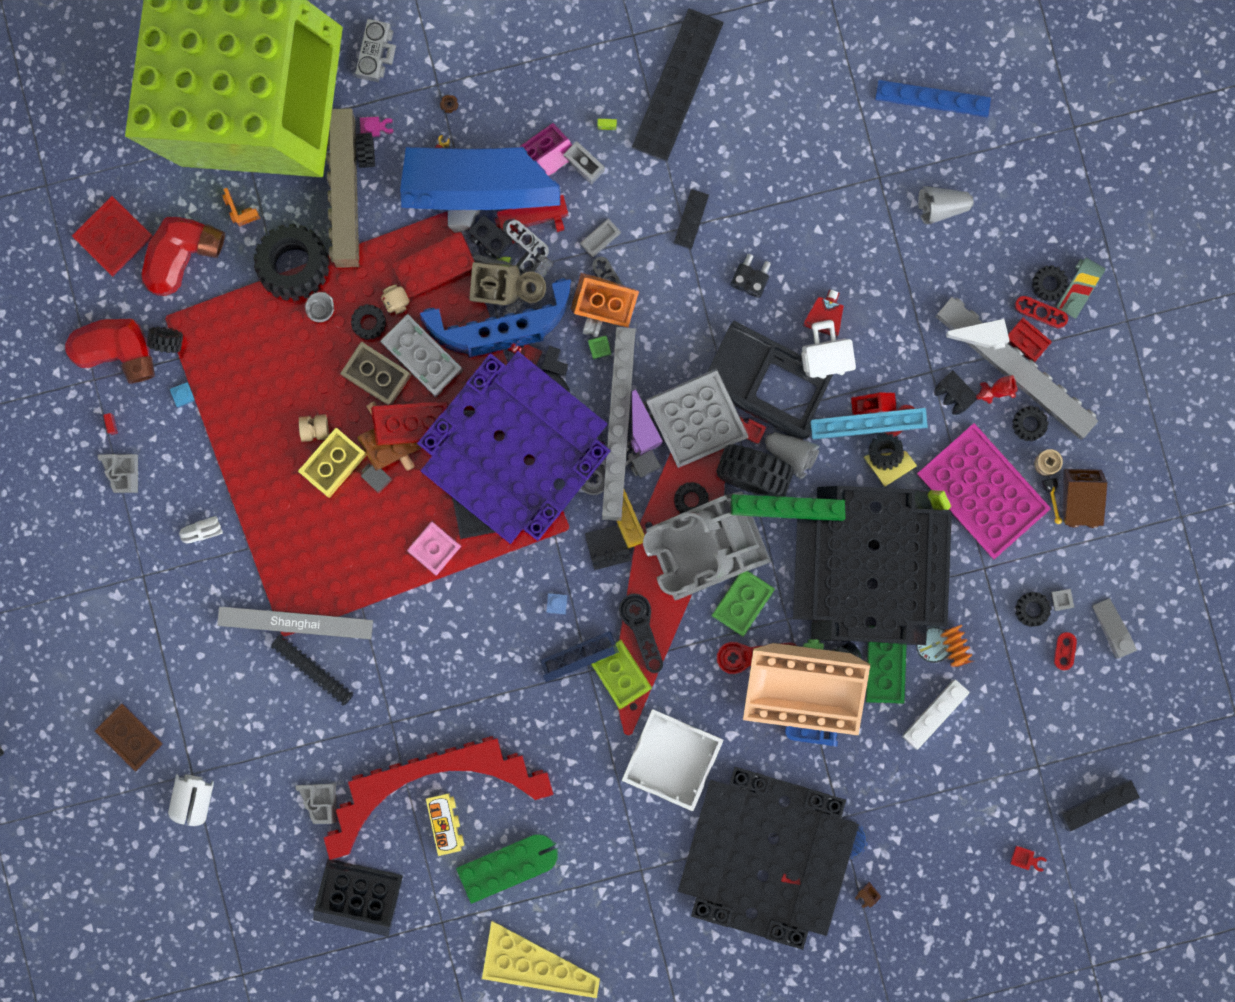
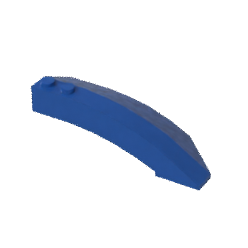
[400,147,561,210]

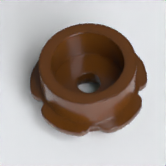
[440,95,459,113]

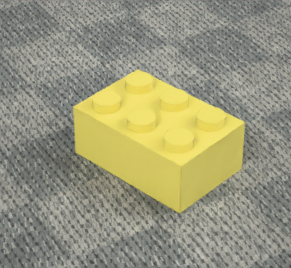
[298,428,367,498]

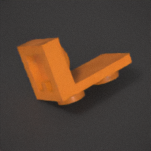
[222,188,261,227]

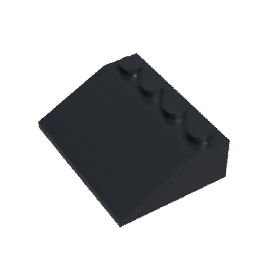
[313,859,403,937]

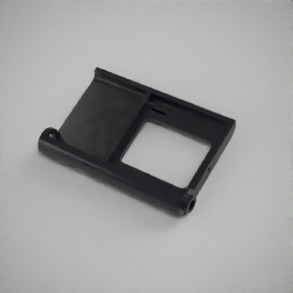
[707,321,833,440]

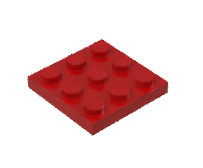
[72,196,153,277]

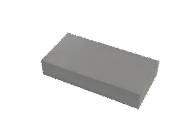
[580,218,621,258]

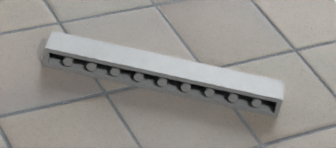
[935,297,1098,440]
[602,327,636,521]

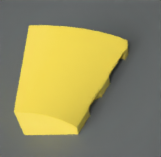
[864,451,917,487]

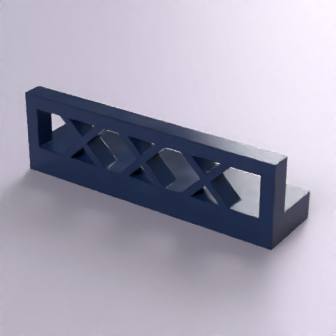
[540,631,619,682]

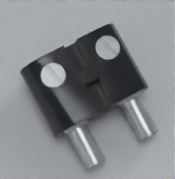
[730,254,771,298]

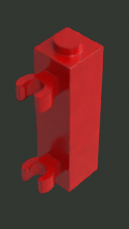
[495,195,569,244]

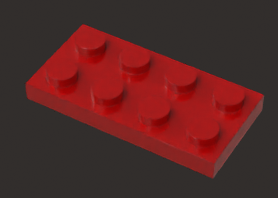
[392,232,475,299]
[371,401,447,446]

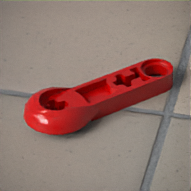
[717,642,797,674]

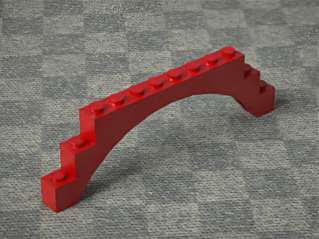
[324,736,554,860]

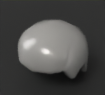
[305,292,334,322]

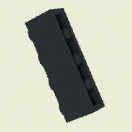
[1059,780,1140,832]

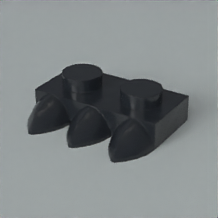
[934,370,977,415]

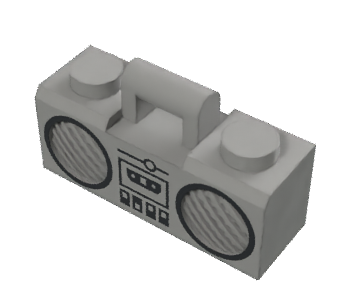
[355,19,396,83]

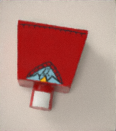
[803,290,844,338]

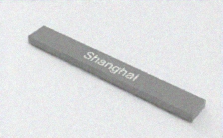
[217,607,373,639]

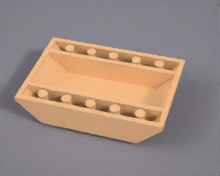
[743,643,870,735]

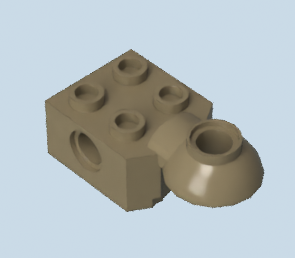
[469,261,546,305]

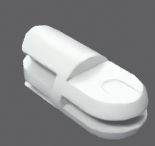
[179,516,223,543]

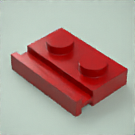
[1008,317,1052,362]

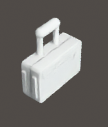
[801,320,856,378]

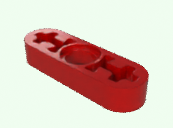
[1014,296,1068,329]

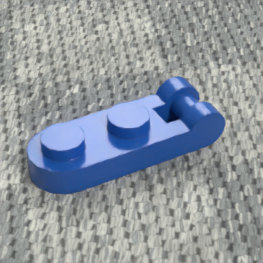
[785,726,838,746]

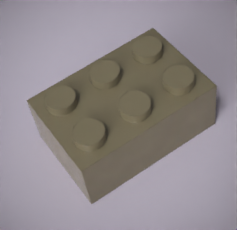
[340,342,411,405]

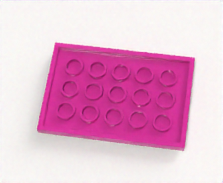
[917,423,1051,560]

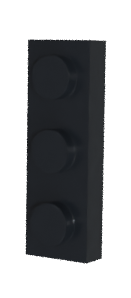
[674,189,709,250]

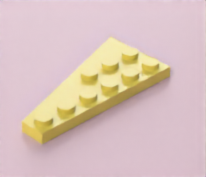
[482,921,600,998]

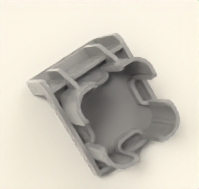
[643,491,771,601]

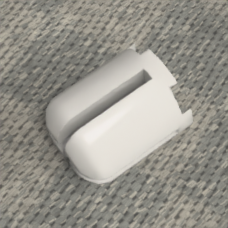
[168,774,214,826]

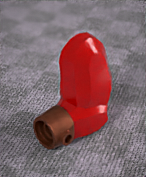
[141,217,225,296]
[65,319,155,384]

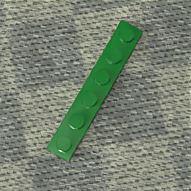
[731,494,845,521]

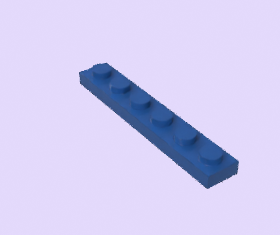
[875,80,991,117]

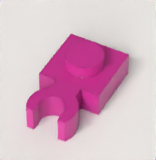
[360,117,393,137]

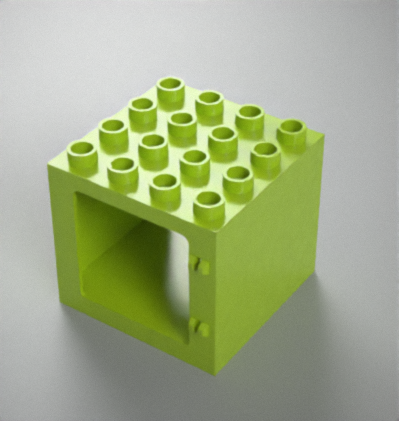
[125,0,343,177]

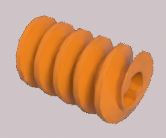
[940,625,973,667]

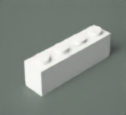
[901,679,970,750]

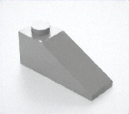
[1092,598,1137,659]

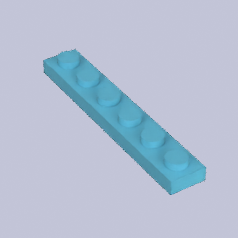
[811,408,928,440]

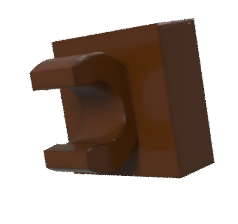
[855,882,881,908]

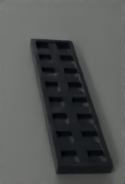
[632,8,724,162]

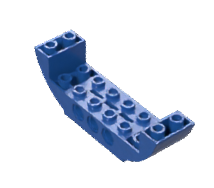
[420,278,571,358]

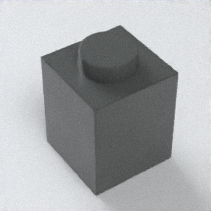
[630,450,661,479]
[361,463,392,493]

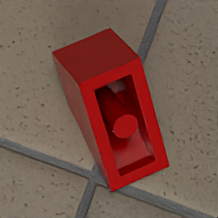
[851,392,897,415]

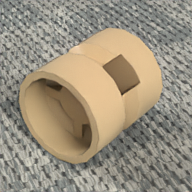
[299,414,329,442]
[1034,449,1063,476]

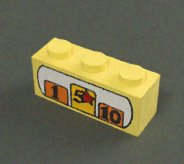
[426,793,465,856]

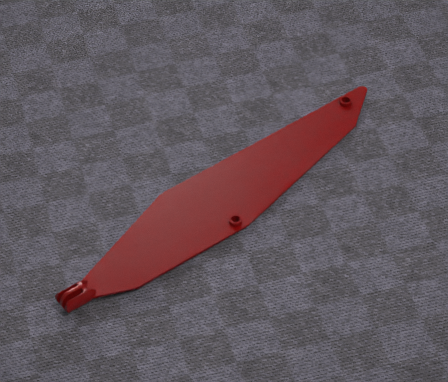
[617,448,725,736]

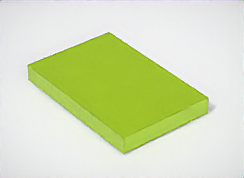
[591,640,652,709]

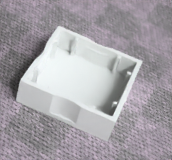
[622,709,723,811]

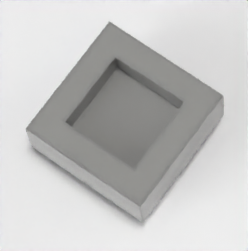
[1051,589,1074,611]

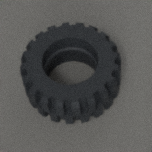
[253,224,330,301]
[716,444,794,497]

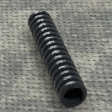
[271,635,354,706]

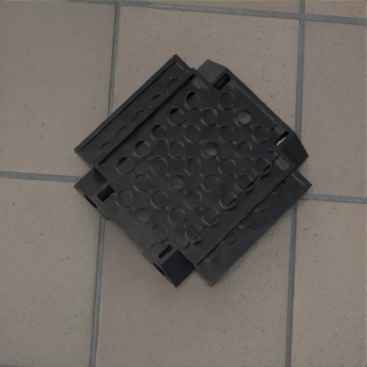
[793,486,952,646]
[678,767,859,950]

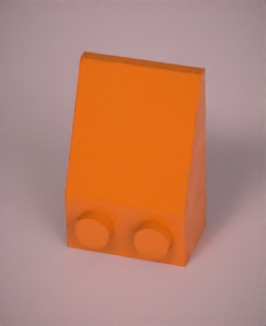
[570,273,639,328]

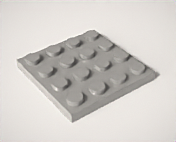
[646,368,748,468]

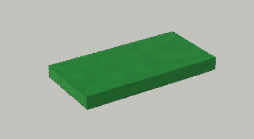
[866,625,906,704]

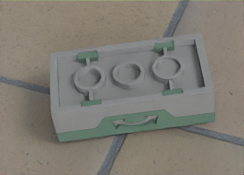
[381,314,463,397]

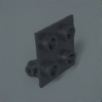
[585,525,631,570]

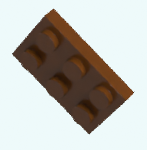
[95,703,163,772]

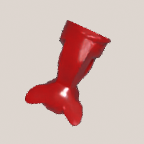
[976,375,1018,404]

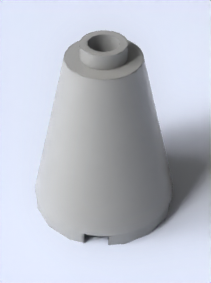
[918,186,973,225]
[765,432,820,479]

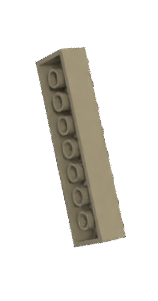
[327,109,359,268]

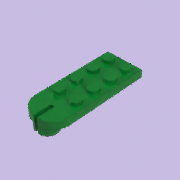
[456,834,558,904]

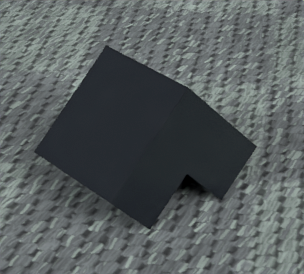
[542,346,568,378]

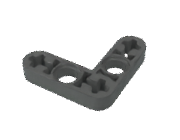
[503,219,549,274]

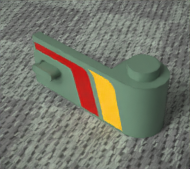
[1056,257,1106,319]

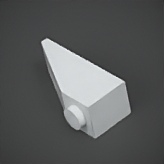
[946,319,1009,350]

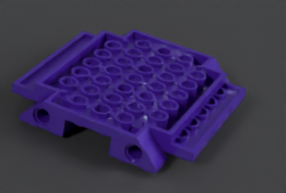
[417,351,611,544]

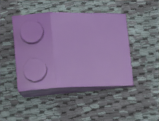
[630,390,662,456]

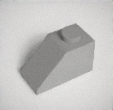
[564,141,605,185]

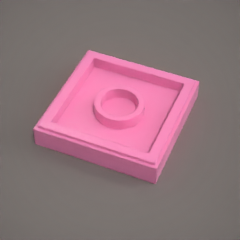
[407,522,461,576]

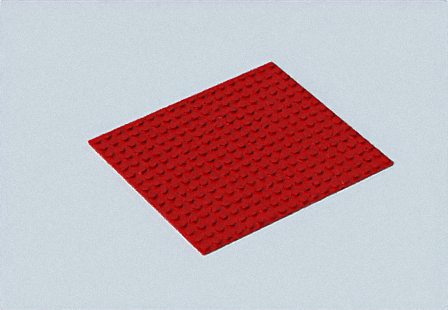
[165,211,569,637]

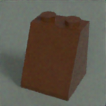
[1063,469,1107,528]

